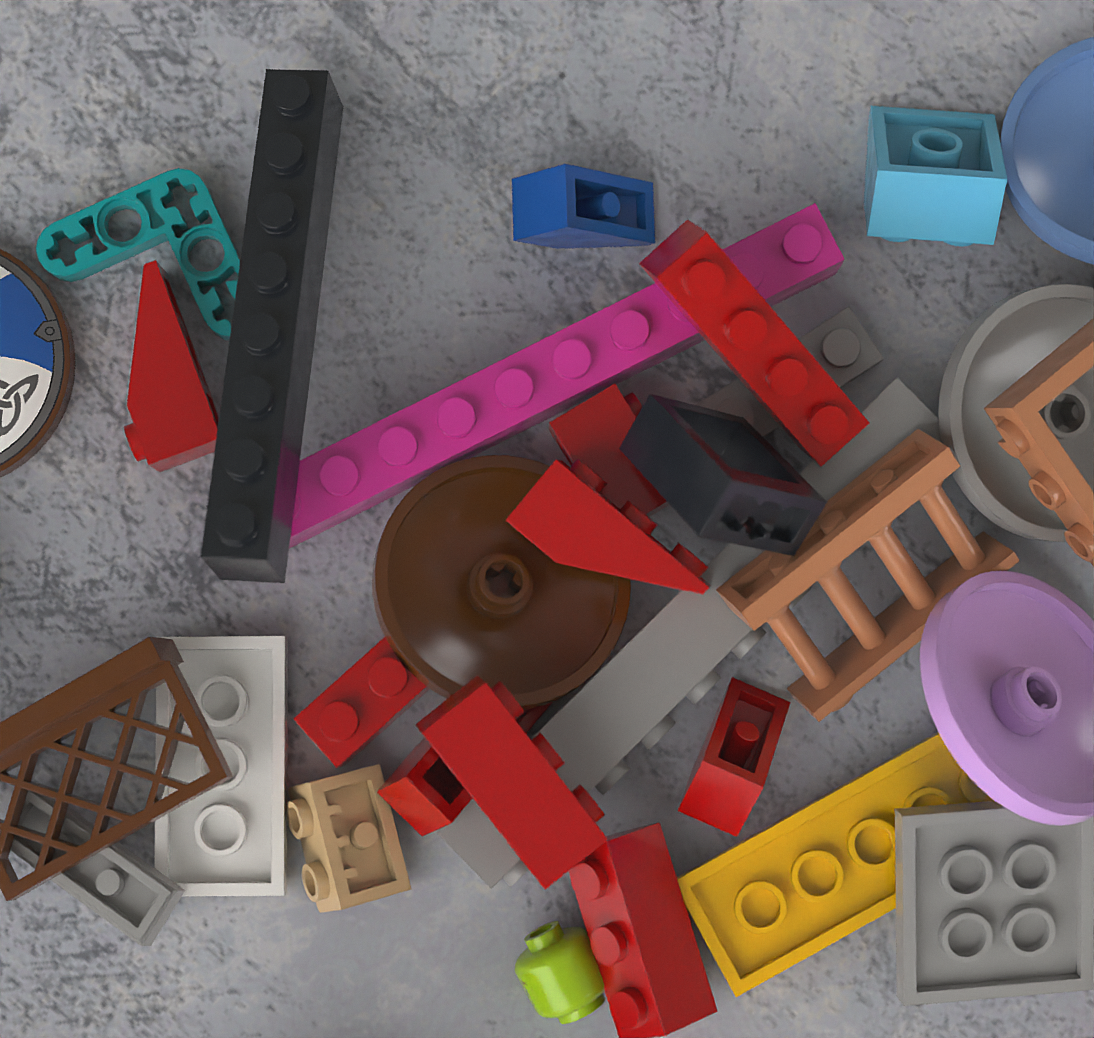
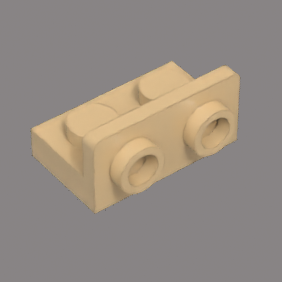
[286,764,411,913]

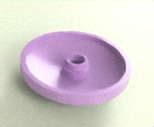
[920,571,1094,825]

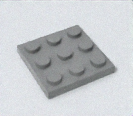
[895,801,1094,1006]

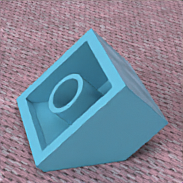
[864,106,1007,247]

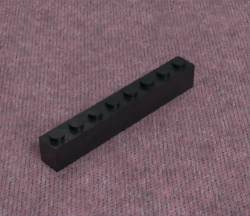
[200,69,343,583]

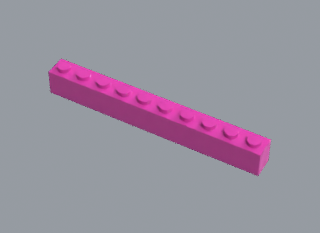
[289,203,845,549]

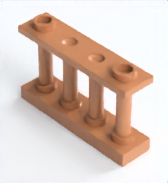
[716,429,1020,722]

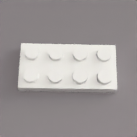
[154,636,288,896]

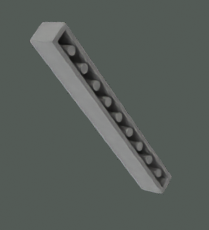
[436,377,941,889]

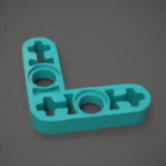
[36,168,240,341]

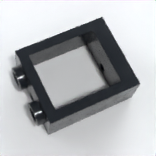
[619,394,827,556]

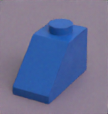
[512,164,655,249]

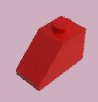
[677,677,791,837]

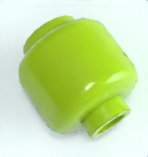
[514,921,606,1024]

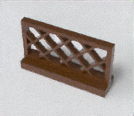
[0,637,234,901]

